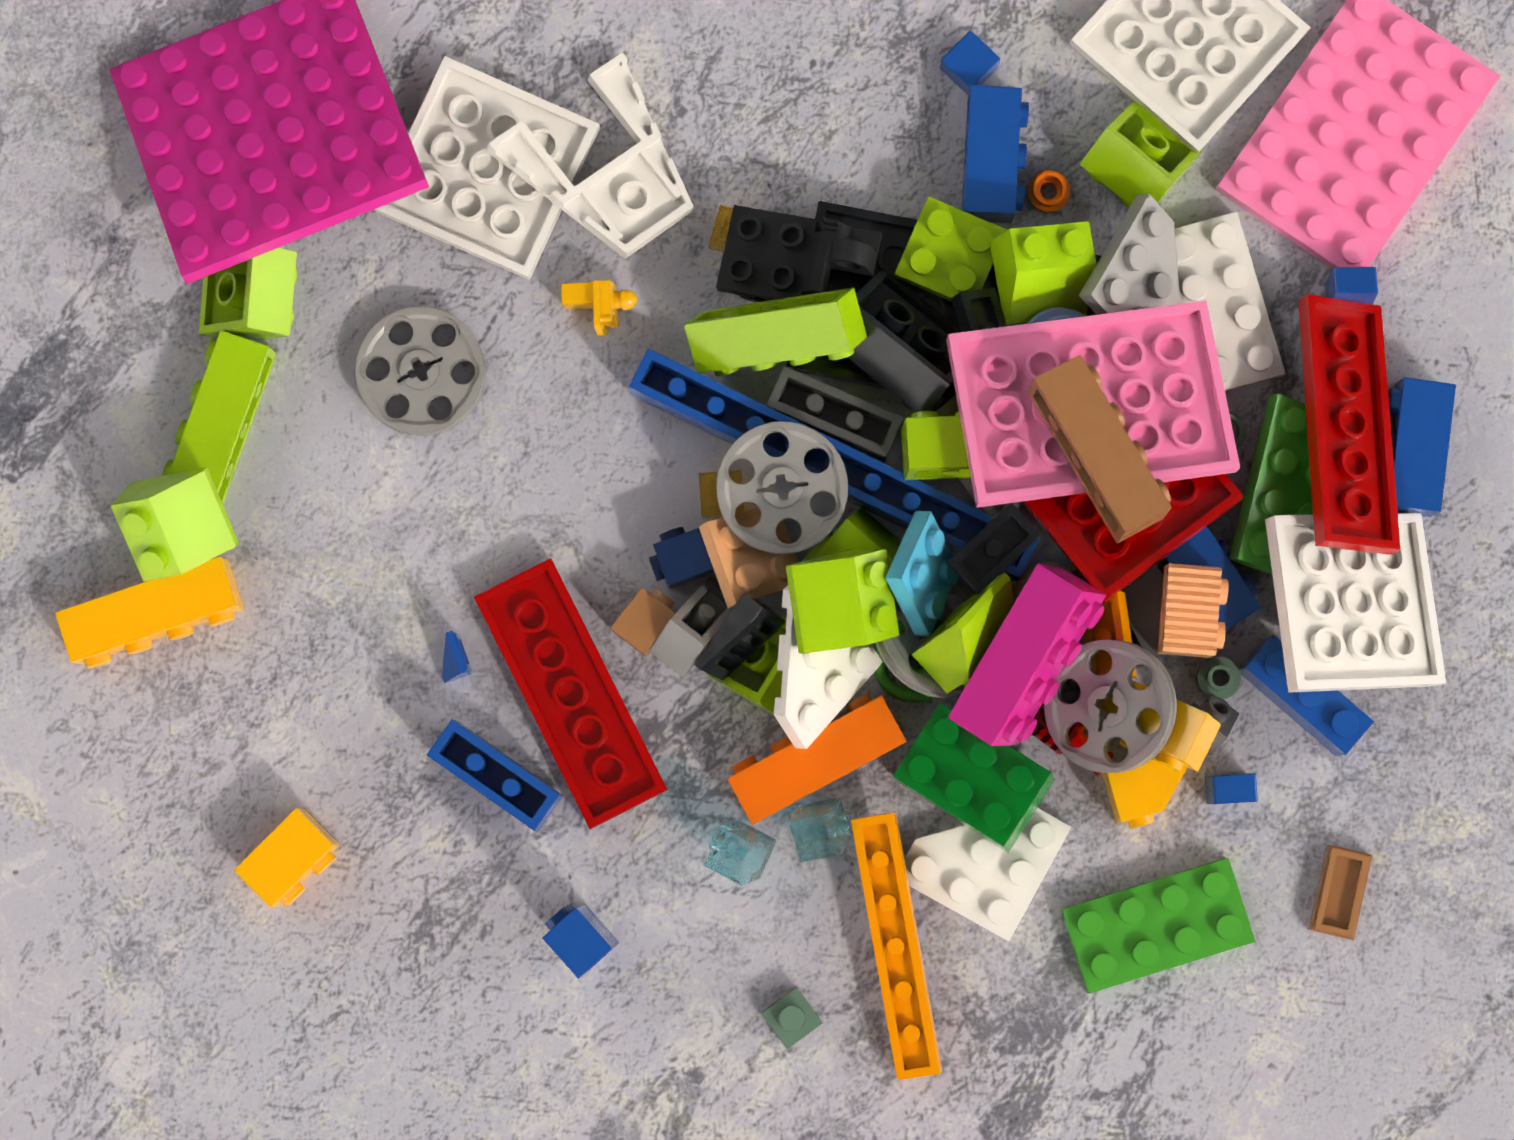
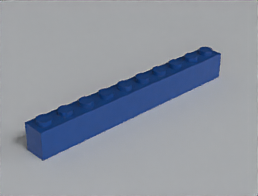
[628,348,1039,582]

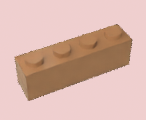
[1027,355,1172,544]

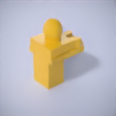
[561,280,638,336]

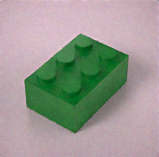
[893,703,1055,853]

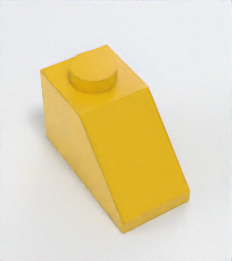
[1102,757,1188,829]

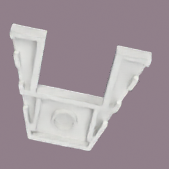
[487,52,694,259]

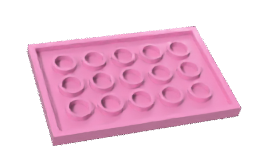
[1215,0,1500,268]
[946,301,1240,508]

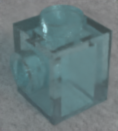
[789,797,853,862]
[704,820,777,886]

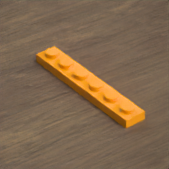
[851,811,942,1080]

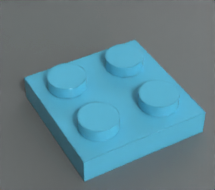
[885,511,958,636]

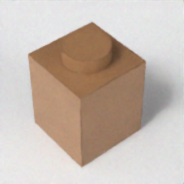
[610,587,675,657]

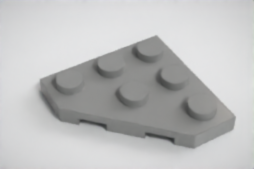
[1079,194,1180,315]

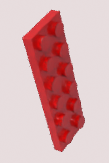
[1298,294,1401,555]
[474,558,668,830]

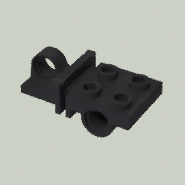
[716,205,882,303]

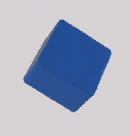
[940,31,1000,95]
[1325,267,1378,304]
[1205,773,1258,804]

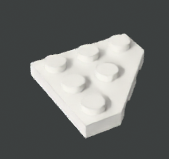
[774,585,883,749]
[904,808,1071,942]

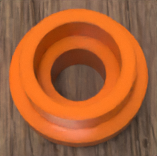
[1027,170,1070,213]

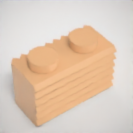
[1158,563,1229,658]

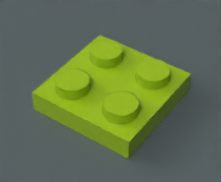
[894,196,1007,302]

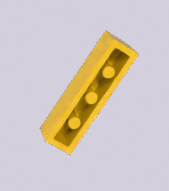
[55,556,245,669]

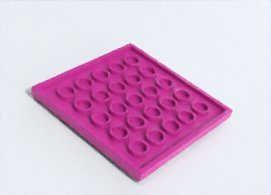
[109,0,429,284]

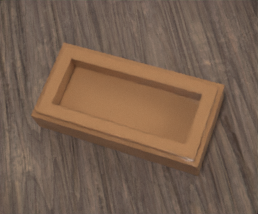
[1308,845,1373,940]

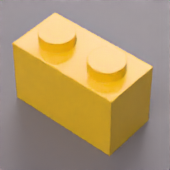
[234,808,340,908]

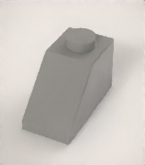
[649,576,733,677]

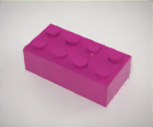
[947,563,1106,746]

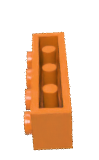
[727,693,907,825]

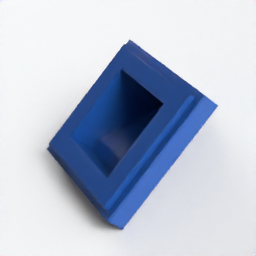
[442,631,472,683]

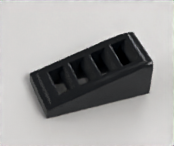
[694,593,786,681]

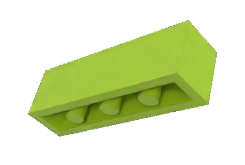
[684,288,867,376]
[161,330,277,503]
[901,411,971,480]

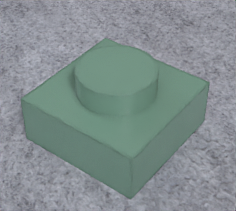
[761,987,823,1049]

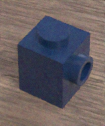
[648,527,715,589]

